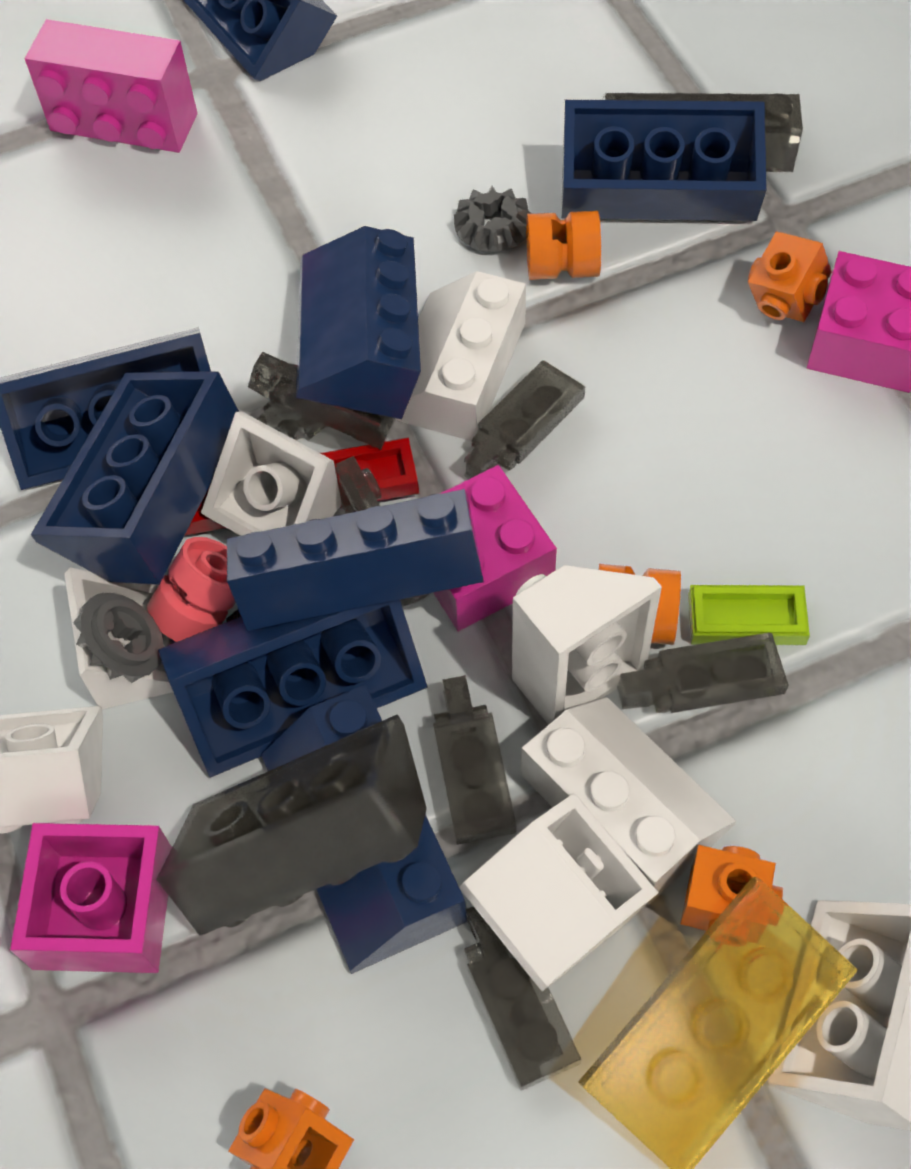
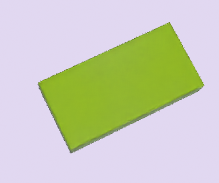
[688,585,810,645]

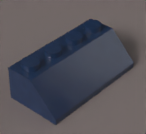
[184,0,337,81]
[561,99,767,221]
[296,226,421,419]
[0,327,211,490]
[31,371,239,585]
[227,489,484,631]
[158,600,428,778]
[261,684,467,974]

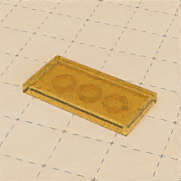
[578,877,858,1169]

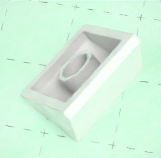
[201,411,342,536]
[64,567,175,710]

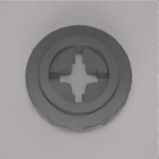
[454,185,532,252]
[73,593,164,683]

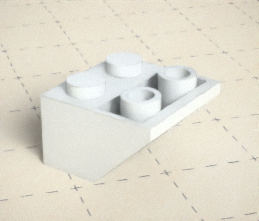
[459,793,659,992]

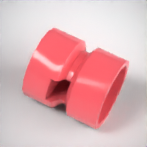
[146,537,236,642]

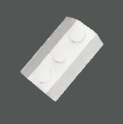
[378,271,526,442]
[512,565,662,725]
[521,697,736,905]
[0,706,103,834]
[768,900,911,1131]

